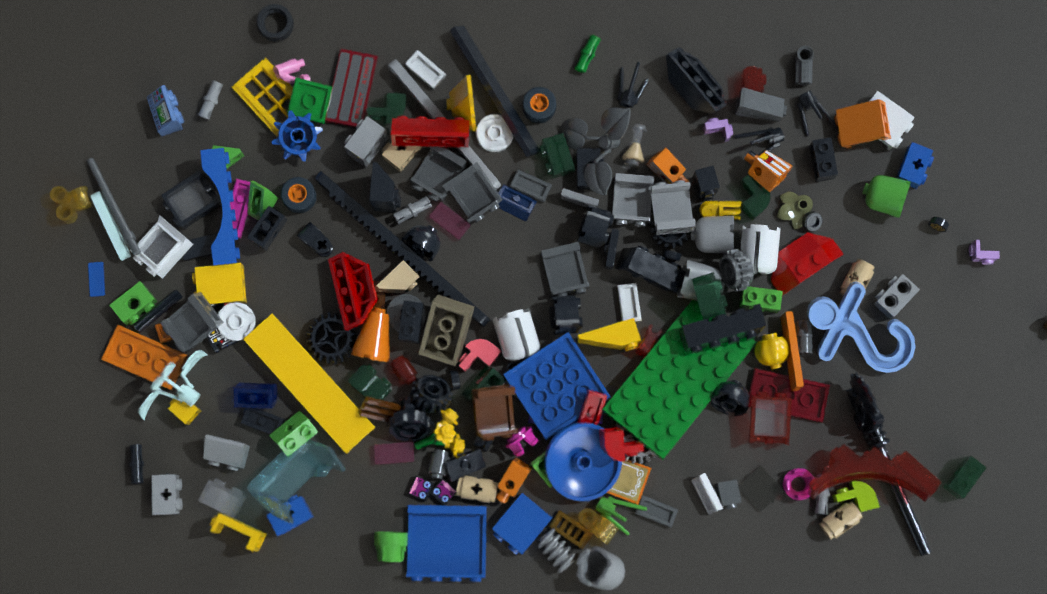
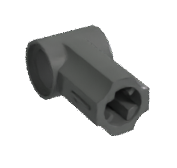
[794,46,814,85]

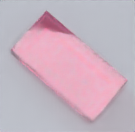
[429,202,471,240]
[374,442,415,465]

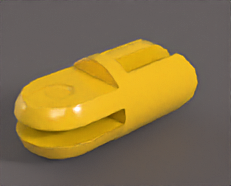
[699,201,742,220]

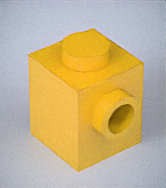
[168,395,201,425]

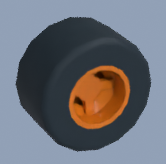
[522,87,556,123]
[281,177,316,213]

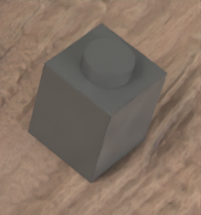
[716,479,741,509]

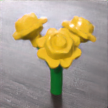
[415,408,465,457]

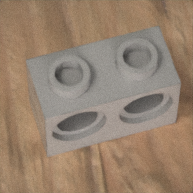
[874,274,920,320]

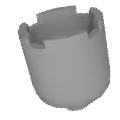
[691,216,734,254]
[677,260,725,303]
[576,547,625,590]

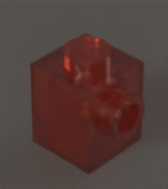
[741,66,766,93]

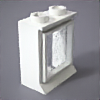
[130,216,193,279]

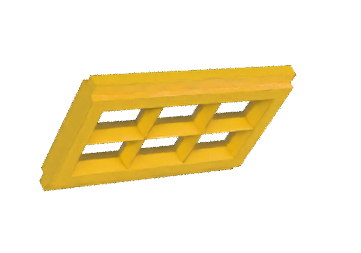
[232,58,293,137]

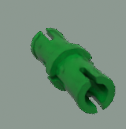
[574,35,601,74]

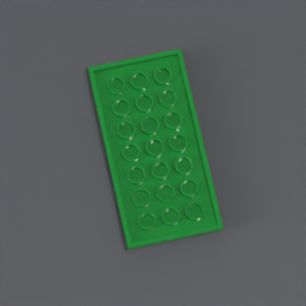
[602,300,757,460]

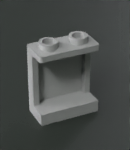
[612,173,654,227]

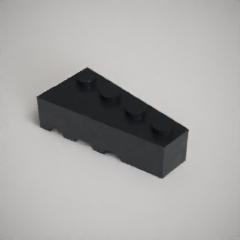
[679,303,767,354]

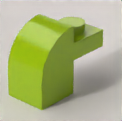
[832,481,879,512]

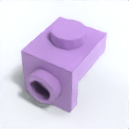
[703,118,733,142]
[969,240,1000,265]

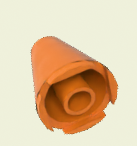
[351,307,390,362]

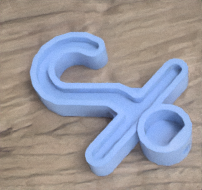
[807,282,915,373]

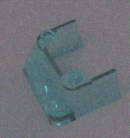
[247,439,346,524]

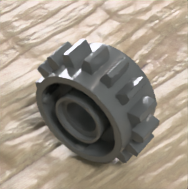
[720,249,753,292]

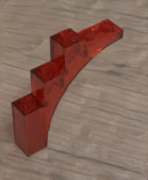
[808,444,942,502]

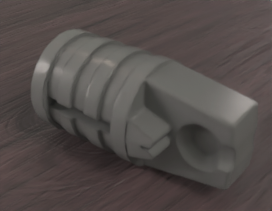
[796,320,813,355]

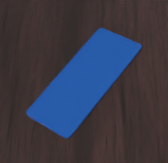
[88,262,105,297]

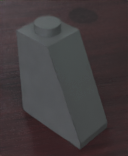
[735,88,787,122]

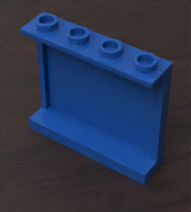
[406,505,487,582]

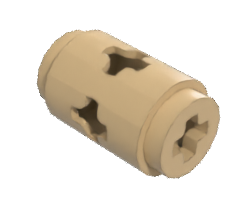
[840,259,875,296]
[456,476,498,503]
[819,502,863,540]

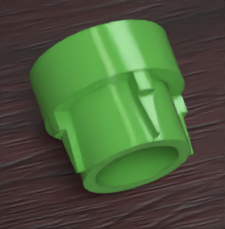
[374,531,408,562]

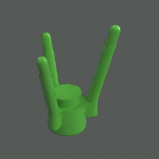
[596,496,647,535]

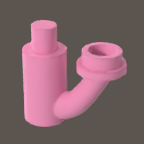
[273,59,311,84]

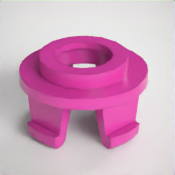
[505,426,538,457]
[783,468,816,500]

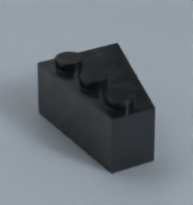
[615,245,686,293]

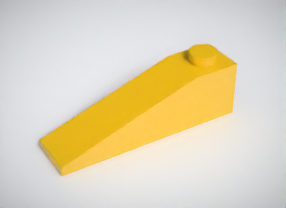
[446,75,476,132]

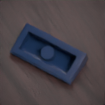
[498,184,537,221]

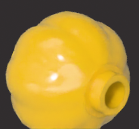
[754,333,789,369]

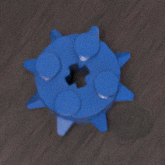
[272,110,323,162]

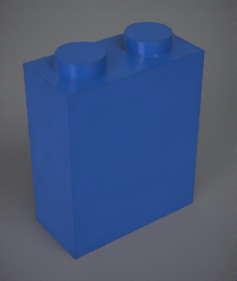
[492,493,552,555]

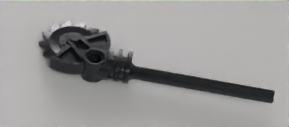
[847,372,932,556]

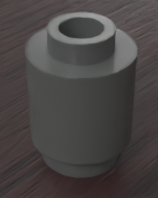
[428,450,450,479]

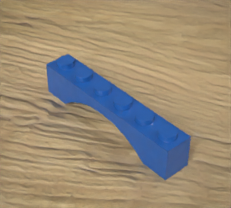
[200,148,240,265]

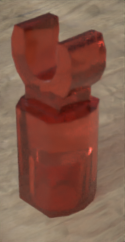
[636,324,662,358]

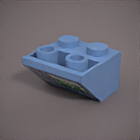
[147,85,184,136]

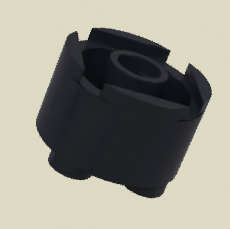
[577,205,614,248]
[549,295,583,335]

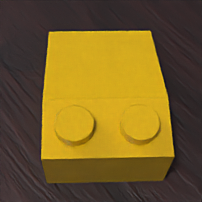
[577,318,641,352]

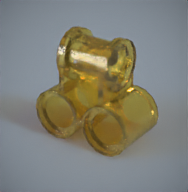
[50,186,93,224]
[579,508,619,545]

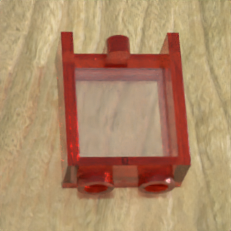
[748,392,792,445]

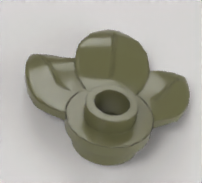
[777,192,813,229]

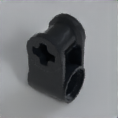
[297,222,333,257]

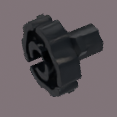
[387,396,434,442]

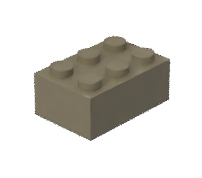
[419,295,474,366]

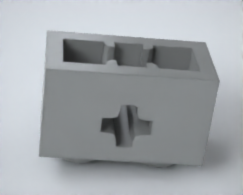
[152,474,183,515]

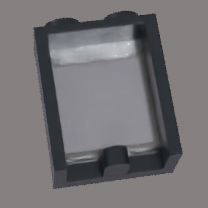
[161,170,222,230]

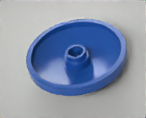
[544,422,622,501]

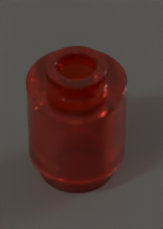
[391,355,418,385]

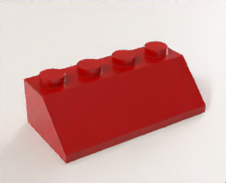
[391,116,469,148]

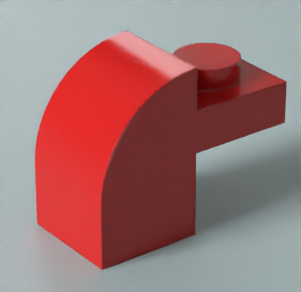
[599,427,644,462]

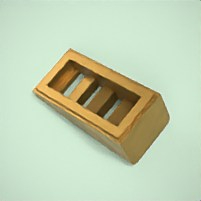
[549,510,593,549]

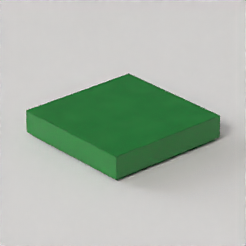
[287,78,333,124]

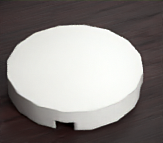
[476,114,513,152]
[218,302,256,341]

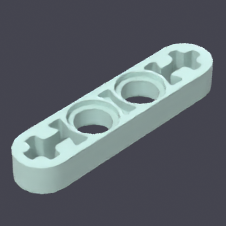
[90,191,131,261]

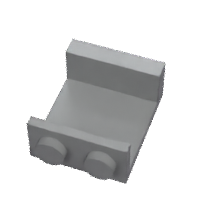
[650,180,696,235]

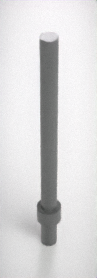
[87,158,141,255]

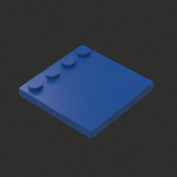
[503,332,611,440]

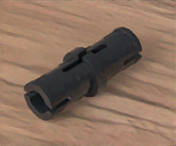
[129,444,145,485]

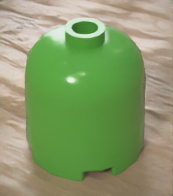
[862,175,910,218]

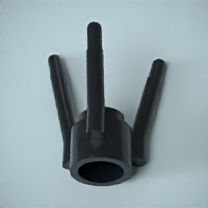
[617,62,649,108]
[797,91,837,136]
[735,127,785,156]

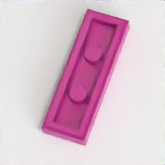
[231,179,250,239]

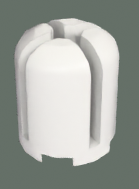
[740,224,781,275]
[492,308,540,361]

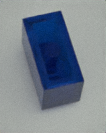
[234,383,277,408]

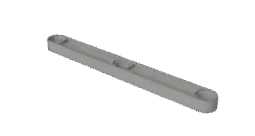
[388,59,501,190]

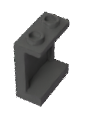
[410,147,467,203]
[442,162,503,223]
[541,242,590,297]
[160,292,224,353]

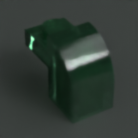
[365,93,406,125]
[740,175,770,221]

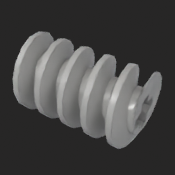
[538,528,577,573]

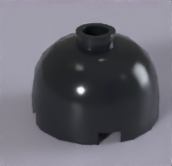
[402,225,441,262]
[711,380,750,416]

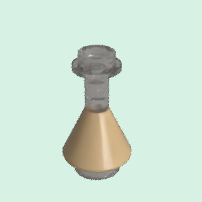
[622,124,647,168]

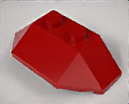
[770,232,844,296]
[328,252,378,331]

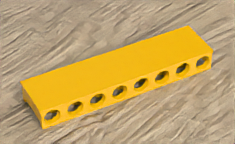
[243,314,376,454]

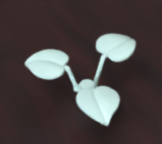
[138,350,207,420]

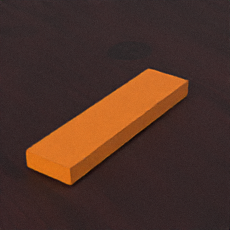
[780,311,804,391]

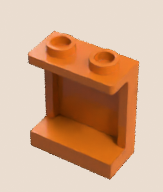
[835,99,891,149]

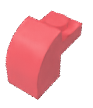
[459,339,502,372]

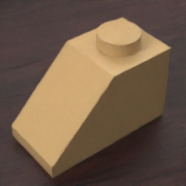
[375,260,419,293]

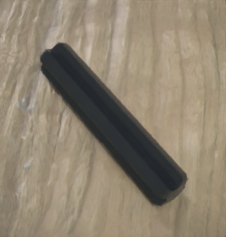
[133,290,183,333]

